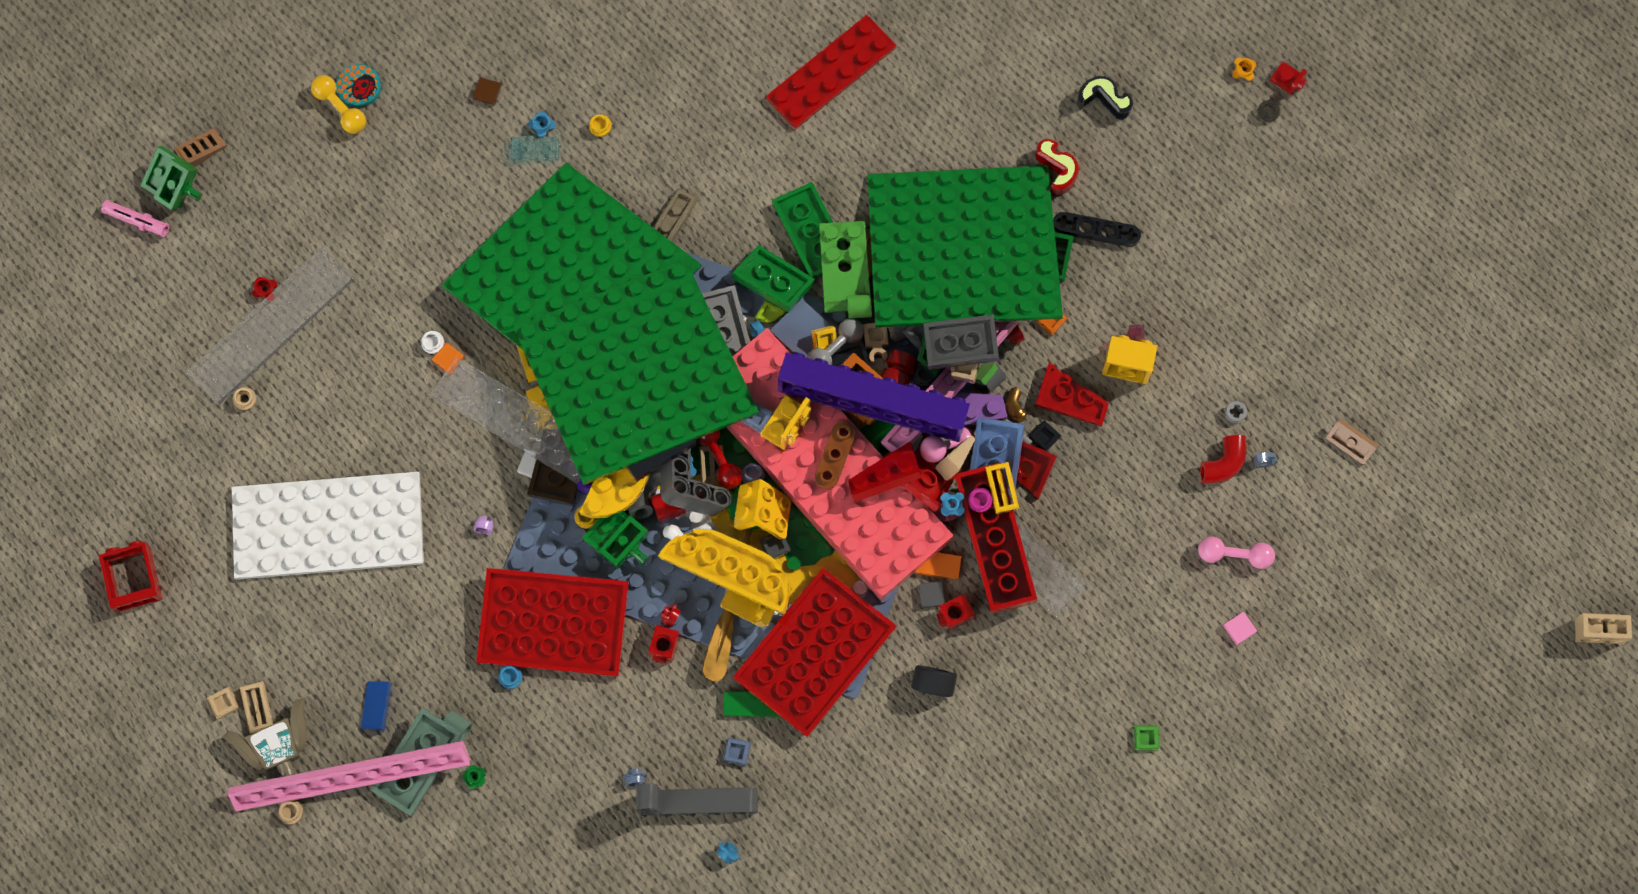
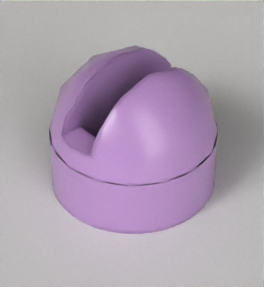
[473,515,493,535]

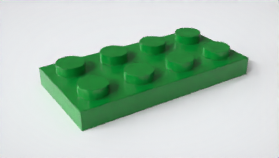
[771,182,849,279]

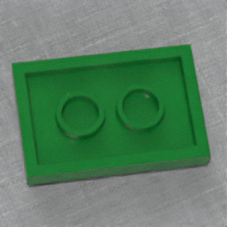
[732,245,815,313]

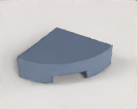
[1253,452,1277,468]

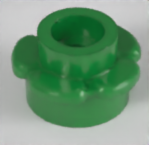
[462,765,486,789]

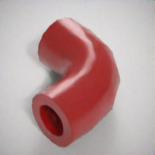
[1200,435,1247,484]

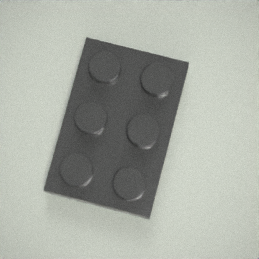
[923,315,999,370]

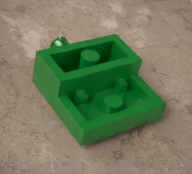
[140,146,203,210]
[582,511,649,569]

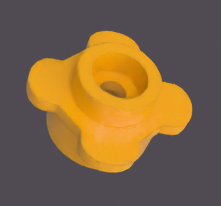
[1232,58,1256,81]

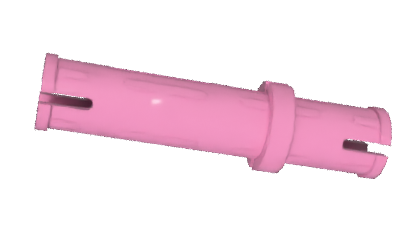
[101,200,169,237]

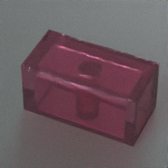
[1127,325,1145,341]

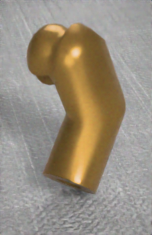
[1005,388,1027,422]

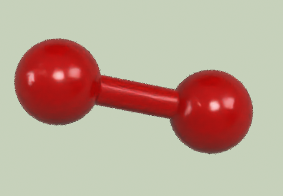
[695,430,742,489]

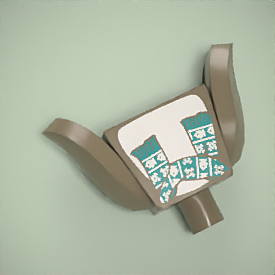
[222,699,307,777]

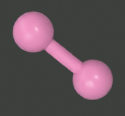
[920,427,975,463]
[1198,536,1275,569]

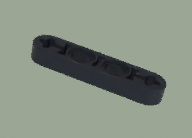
[1053,212,1141,247]

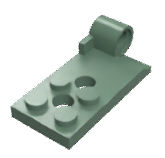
[371,708,473,816]

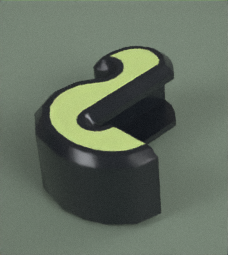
[1077,76,1133,120]

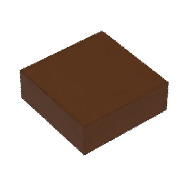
[473,77,502,106]

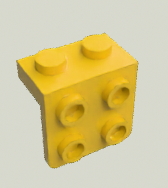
[733,479,791,540]

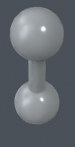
[806,318,864,365]

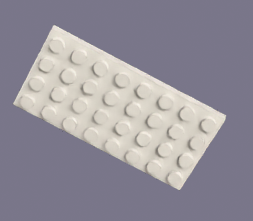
[232,472,424,580]

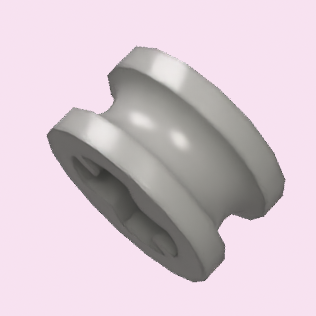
[1225,401,1247,424]

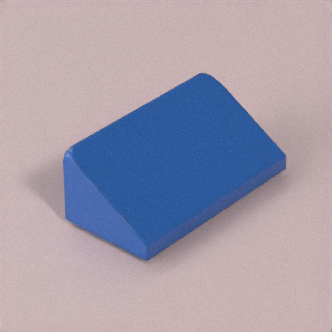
[360,681,392,731]

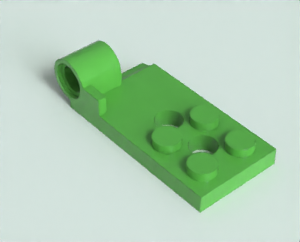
[819,221,872,319]

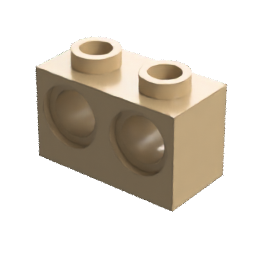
[1575,613,1632,644]

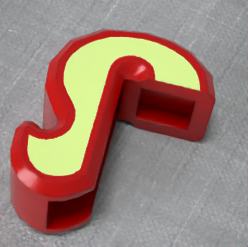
[1035,139,1079,196]

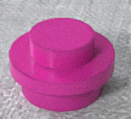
[968,488,992,512]

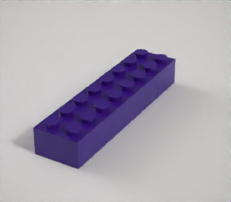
[778,352,970,442]

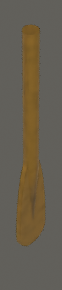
[702,529,753,681]

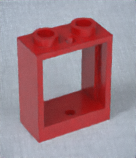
[98,541,163,613]

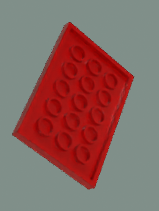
[476,568,629,677]
[733,568,897,738]

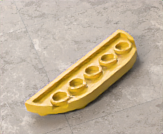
[580,468,651,518]
[658,529,789,615]

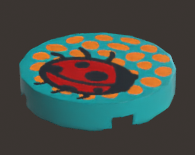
[336,64,381,108]

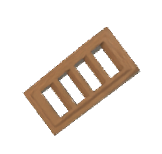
[174,128,227,167]

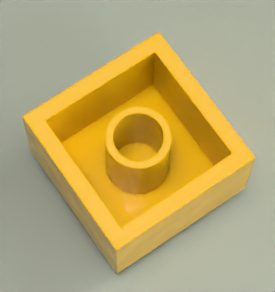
[1102,335,1157,384]

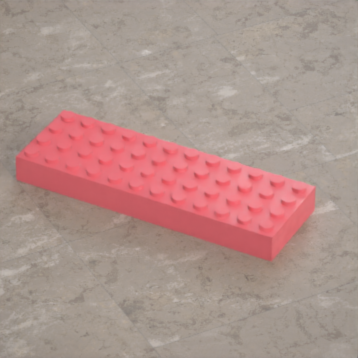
[726,328,954,602]

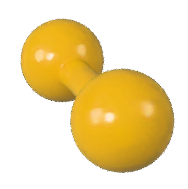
[311,75,366,134]

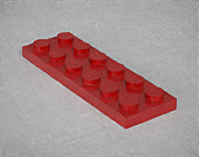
[766,14,896,130]

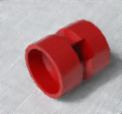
[881,350,918,386]

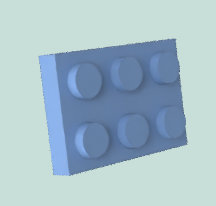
[970,417,1025,494]

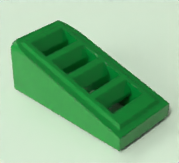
[1055,232,1074,281]

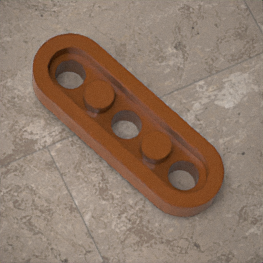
[815,421,855,490]

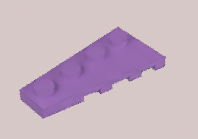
[921,393,1007,435]

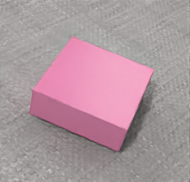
[1223,612,1257,645]

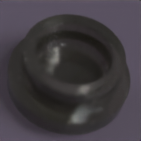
[1257,100,1281,122]

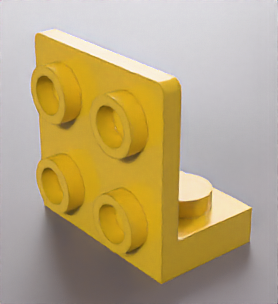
[760,395,812,450]
[720,589,775,628]

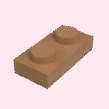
[1325,418,1378,465]

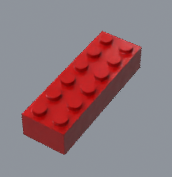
[955,462,1037,615]

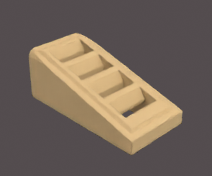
[935,435,975,481]

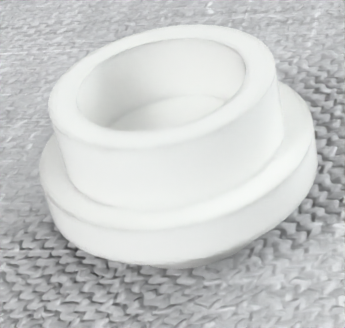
[421,331,444,354]

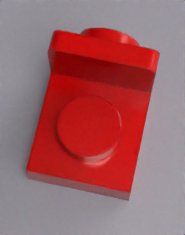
[1269,61,1307,95]

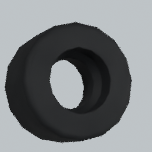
[911,665,957,697]

